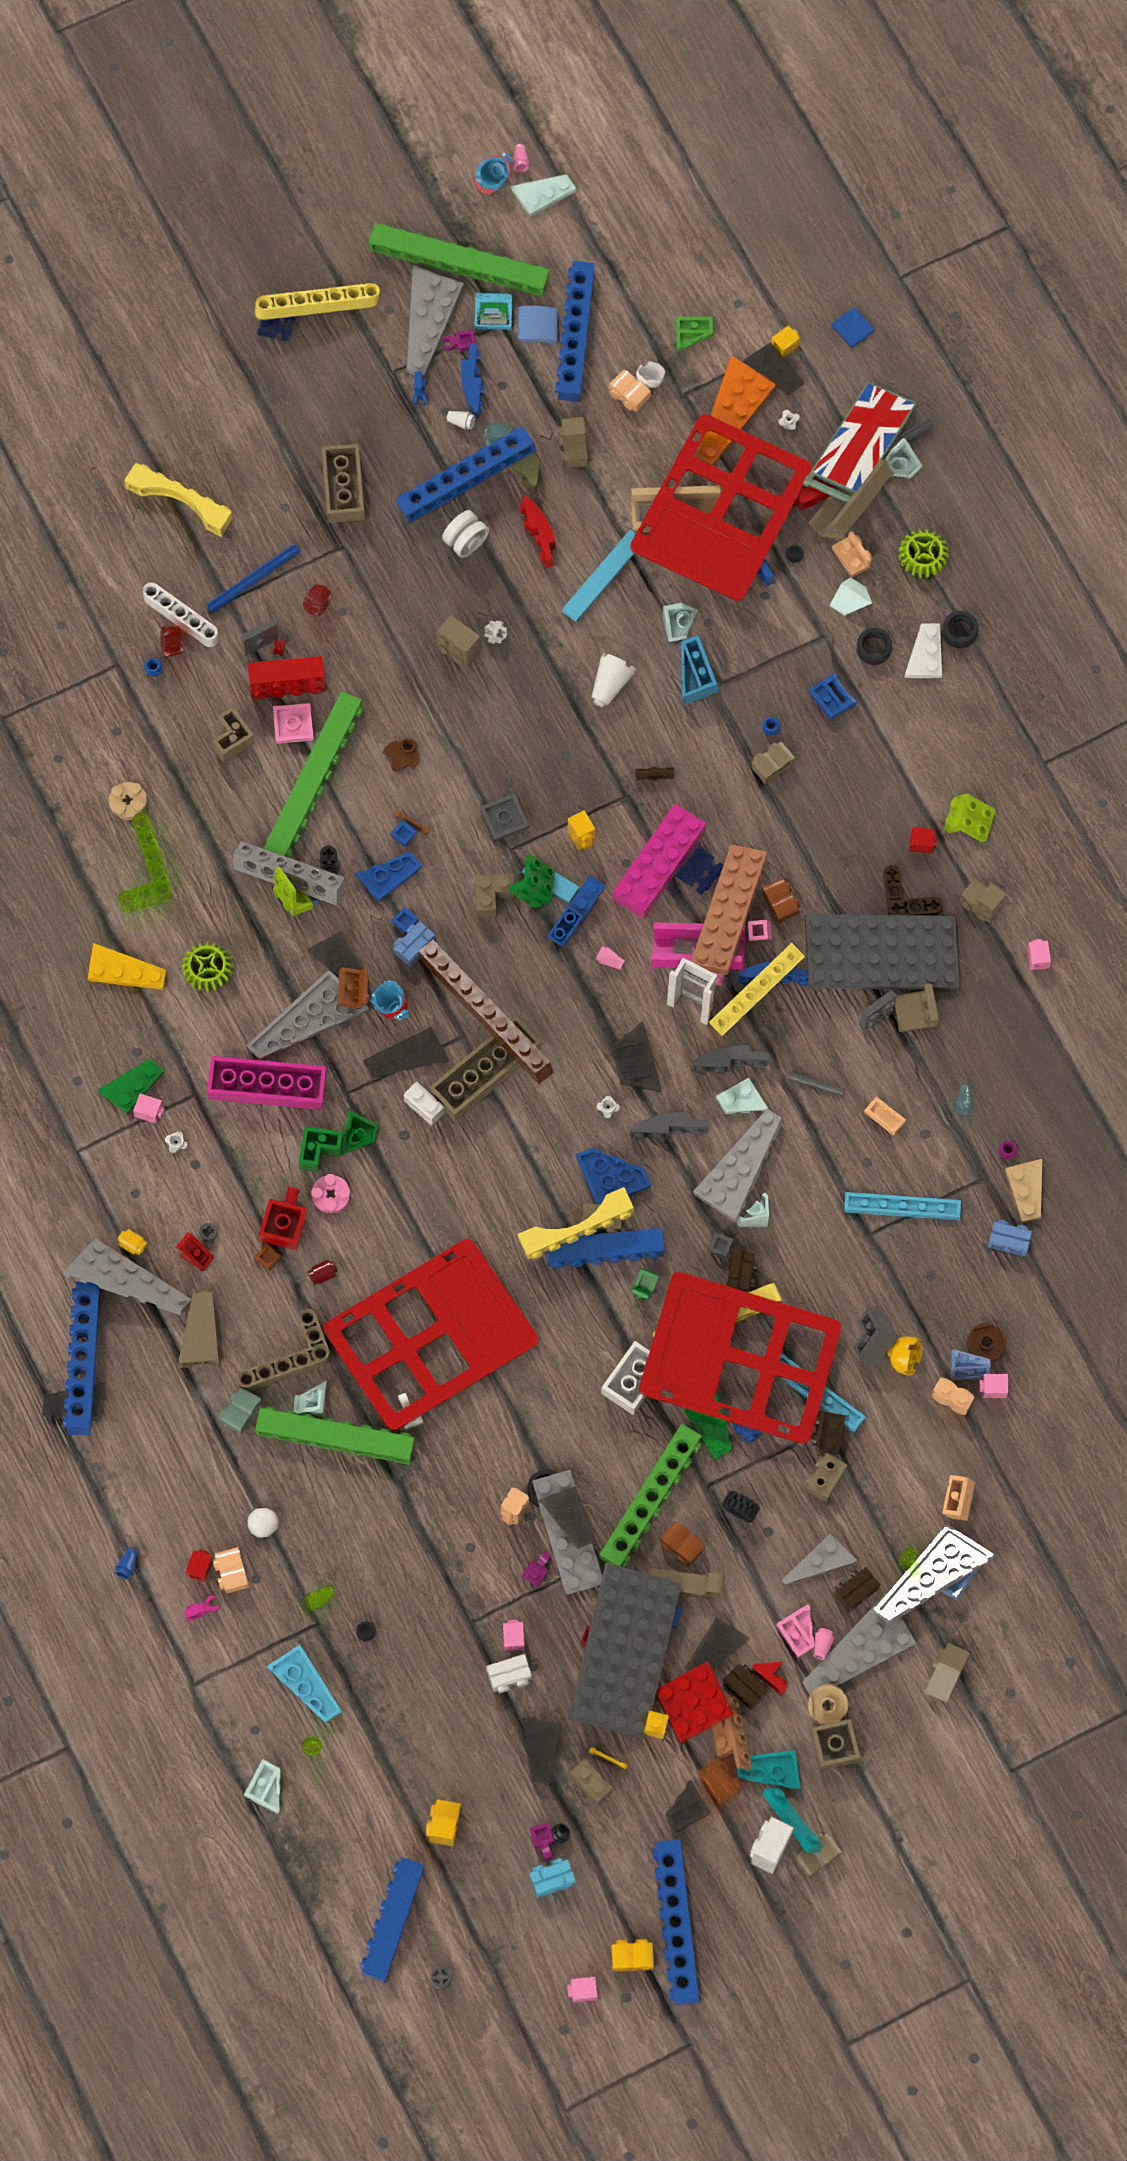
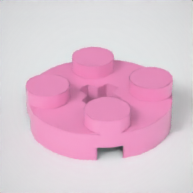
[311,1174,350,1214]

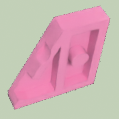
[776,1604,815,1658]

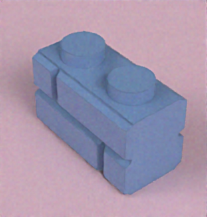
[393,922,436,968]
[988,1220,1032,1257]

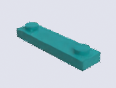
[762,1788,824,1853]

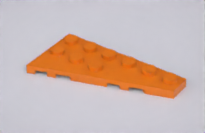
[697,355,776,466]

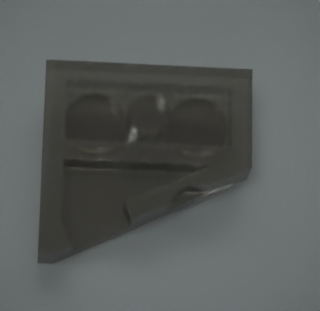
[665,1780,710,1833]

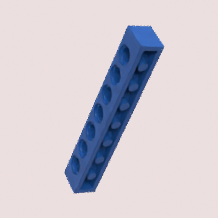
[555,261,595,402]
[395,426,537,524]
[63,1281,101,1435]
[652,1839,699,2006]

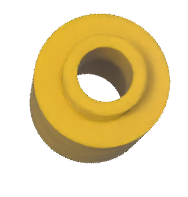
[117,1229,147,1256]

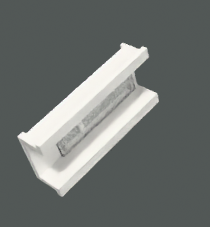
[667,958,717,1025]

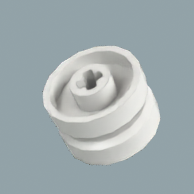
[442,510,489,558]

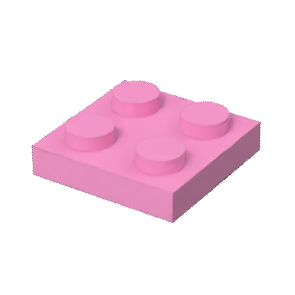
[273,703,314,744]

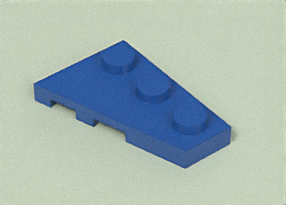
[354,852,422,902]

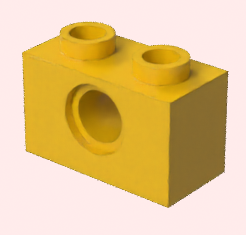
[567,810,595,851]

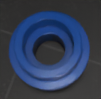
[144,658,163,676]
[762,717,781,736]

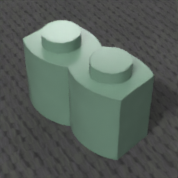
[219,1387,262,1435]

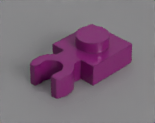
[443,329,476,352]

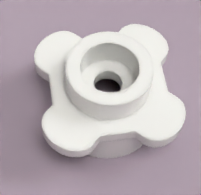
[779,410,800,430]
[597,1096,620,1118]
[165,1131,187,1153]

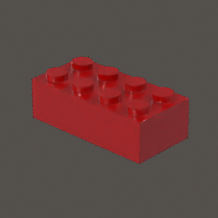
[247,656,326,700]

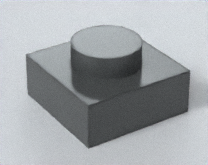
[708,1232,733,1258]

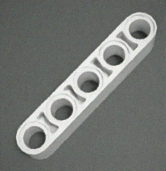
[143,583,219,647]

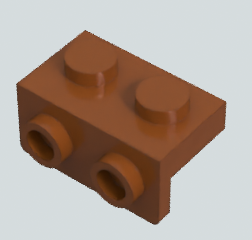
[337,967,370,1009]

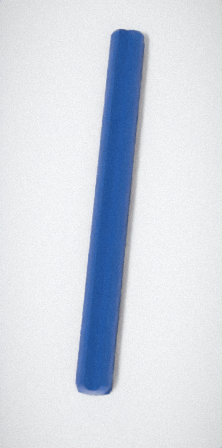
[207,544,300,613]

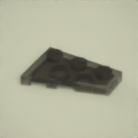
[742,342,804,395]
[42,1382,106,1422]
[538,1486,597,1549]
[685,1618,750,1671]

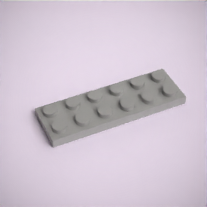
[532,1470,602,1595]

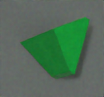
[341,1111,379,1155]

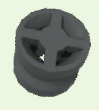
[430,1967,451,1990]

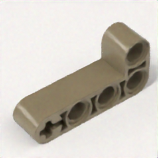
[648,1569,725,1601]

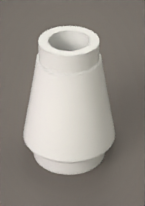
[447,411,476,430]

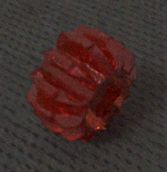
[303,584,332,616]
[160,624,183,656]

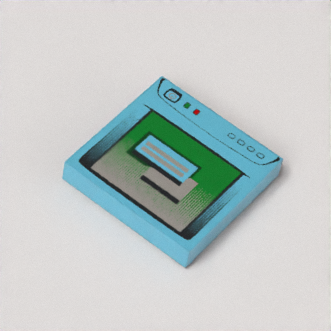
[475,293,512,330]

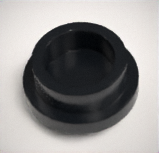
[785,545,804,563]
[356,1621,376,1641]
[551,1823,571,1843]

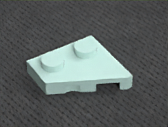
[716,1078,768,1114]
[243,1759,280,1814]

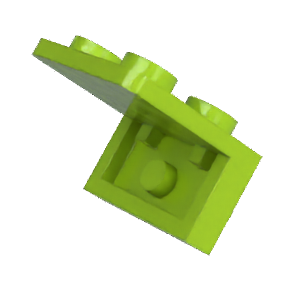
[944,793,995,842]
[273,866,313,916]

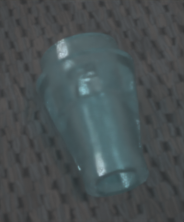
[953,1085,972,1115]

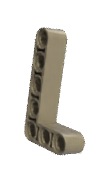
[238,1309,330,1392]

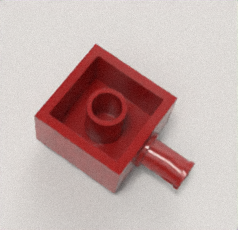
[259,1187,308,1251]

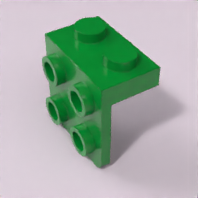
[509,854,555,908]

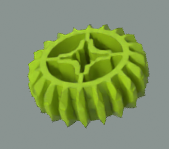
[899,529,949,578]
[181,941,233,992]

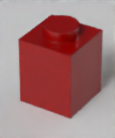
[909,827,937,854]
[185,1549,213,1583]

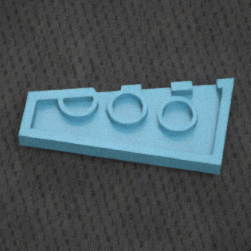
[266,1645,342,1723]

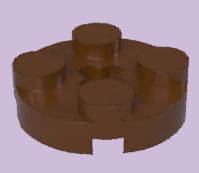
[967,1323,1007,1362]

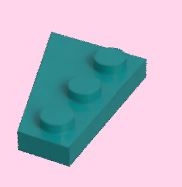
[736,1750,801,1791]

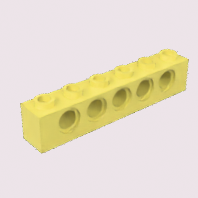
[709,943,805,1036]

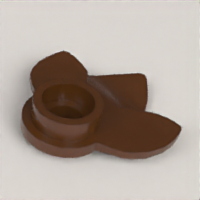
[383,738,419,771]

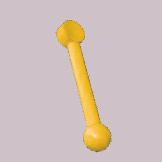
[589,1747,628,1770]

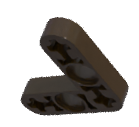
[883,865,943,916]

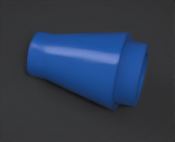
[115,1548,138,1579]

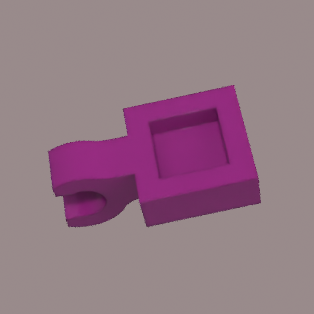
[521,1551,551,1588]
[529,1822,554,1861]

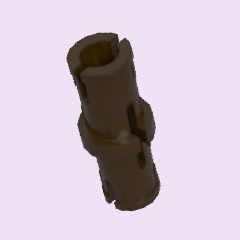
[635,766,674,781]

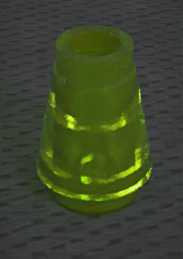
[899,1548,918,1568]
[304,1585,335,1611]
[302,1736,322,1756]

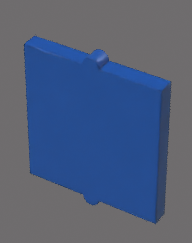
[831,307,875,348]

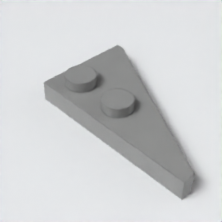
[781,1534,857,1585]

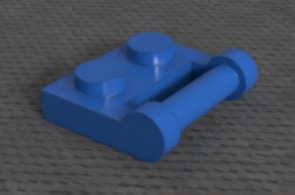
[809,673,858,720]

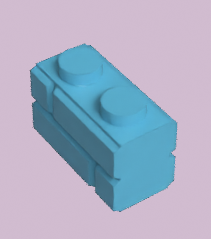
[529,1858,576,1898]

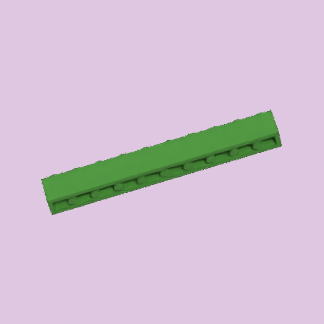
[369,223,549,297]
[263,691,364,858]

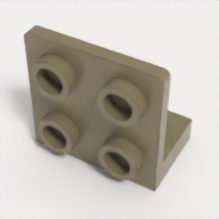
[894,984,939,1032]

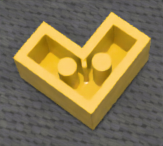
[426,1800,461,1847]

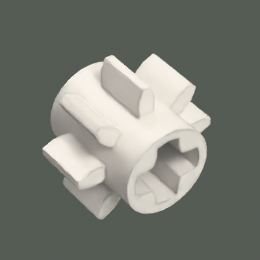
[484,621,507,644]

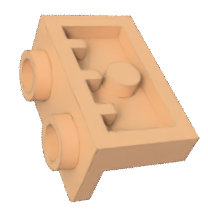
[832,532,872,578]

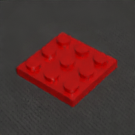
[656,1662,734,1743]

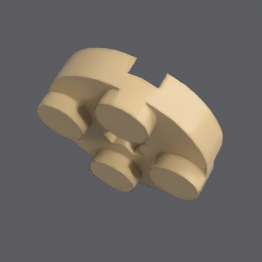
[109,782,147,820]
[808,1684,848,1725]

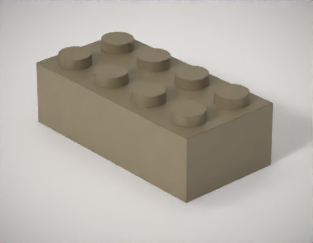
[322,444,365,523]

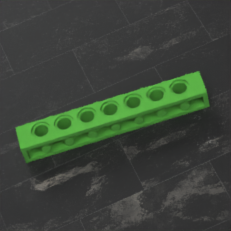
[599,1424,703,1567]

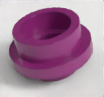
[998,1141,1018,1160]

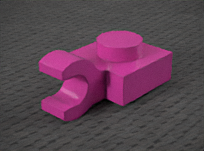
[184,1596,219,1622]

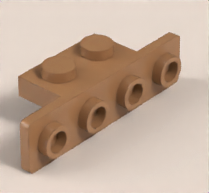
[712,1693,752,1771]

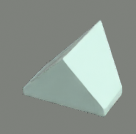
[885,438,922,478]
[830,577,872,616]
[663,603,698,642]
[737,1193,769,1227]
[293,1380,327,1417]

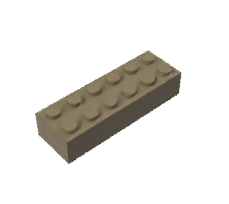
[429,1016,541,1122]

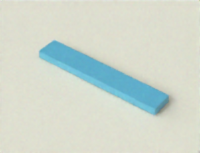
[562,529,636,622]
[844,1192,961,1220]
[780,1353,866,1433]

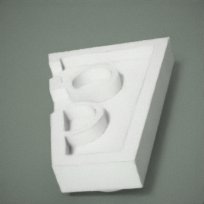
[904,623,942,678]

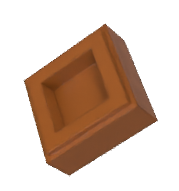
[254,1244,281,1271]

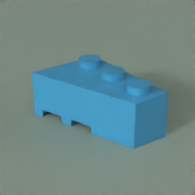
[681,635,720,705]

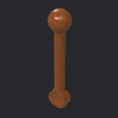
[395,810,430,834]

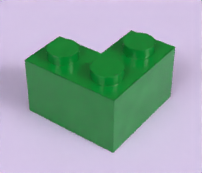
[298,1126,343,1172]

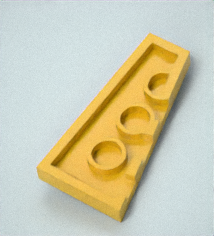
[88,943,166,990]

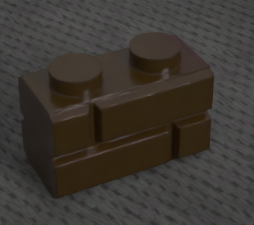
[727,1250,758,1293]
[834,1567,881,1612]
[722,1663,768,1710]

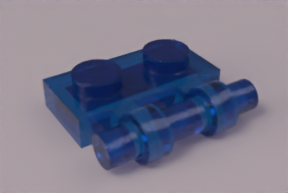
[257,305,296,341]
[676,846,724,895]

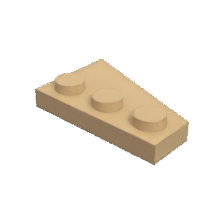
[1005,1159,1042,1224]

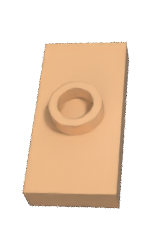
[864,1097,906,1136]

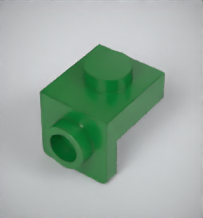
[631,1268,660,1300]

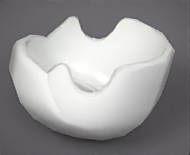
[635,362,665,389]
[247,1508,279,1538]

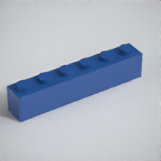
[546,1228,664,1269]
[359,1857,425,1983]

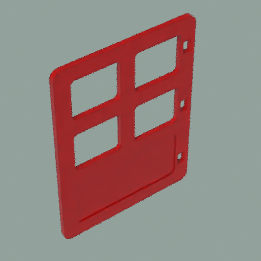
[630,414,812,601]
[323,1239,538,1431]
[639,1272,841,1444]

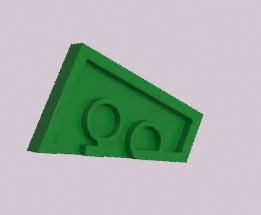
[98,1059,164,1115]
[684,1391,732,1461]

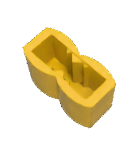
[611,1939,654,1971]

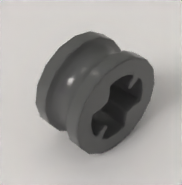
[200,1223,218,1242]

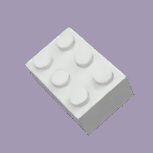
[601,1341,649,1415]
[750,1817,793,1874]

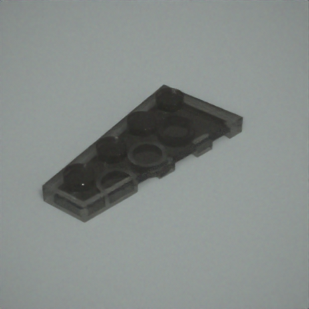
[363,1027,449,1079]

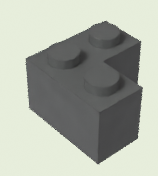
[854,1307,898,1365]

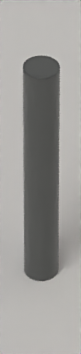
[788,1072,845,1096]

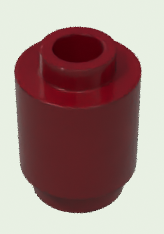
[307,1259,338,1285]

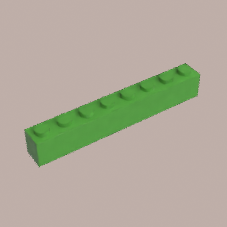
[255,1407,415,1465]

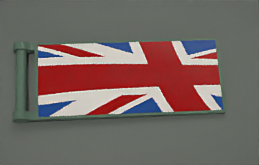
[803,382,916,503]

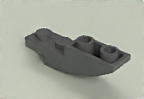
[692,1045,769,1075]
[630,1112,708,1141]

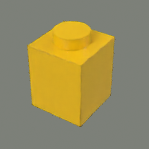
[771,325,800,359]
[644,1711,669,1739]

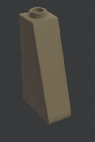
[179,1290,219,1368]

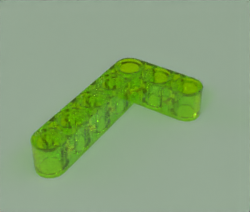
[118,812,172,913]

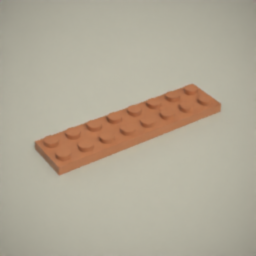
[691,845,767,975]

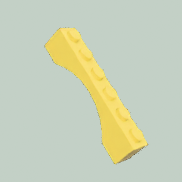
[124,463,233,537]
[518,1187,634,1260]

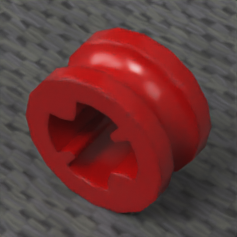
[273,638,285,656]

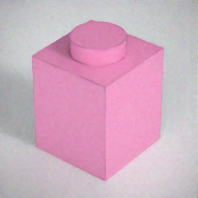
[748,920,773,942]
[1027,939,1051,970]
[134,1094,165,1124]
[979,1374,1008,1398]
[503,1620,524,1651]
[567,1977,597,2002]

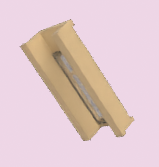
[631,486,721,533]

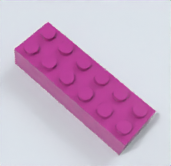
[612,804,706,919]
[207,1056,327,1110]

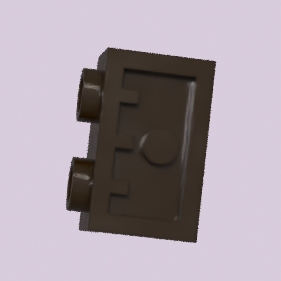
[812,1410,846,1454]

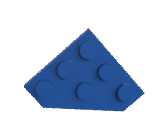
[576,1148,651,1204]

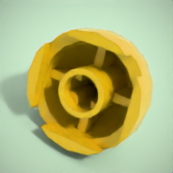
[888,1336,923,1376]

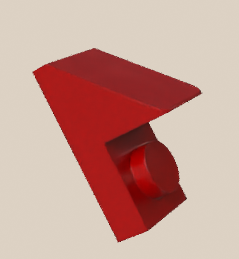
[176,1232,214,1272]
[752,1662,788,1696]

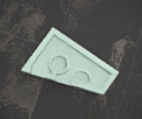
[511,174,576,217]

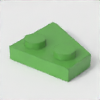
[676,317,713,352]

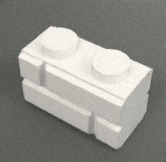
[403,1082,445,1126]
[486,1654,532,1693]

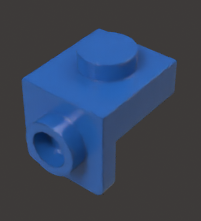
[732,1423,762,1443]

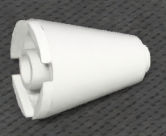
[591,653,636,707]

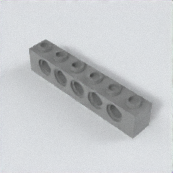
[233,841,345,906]

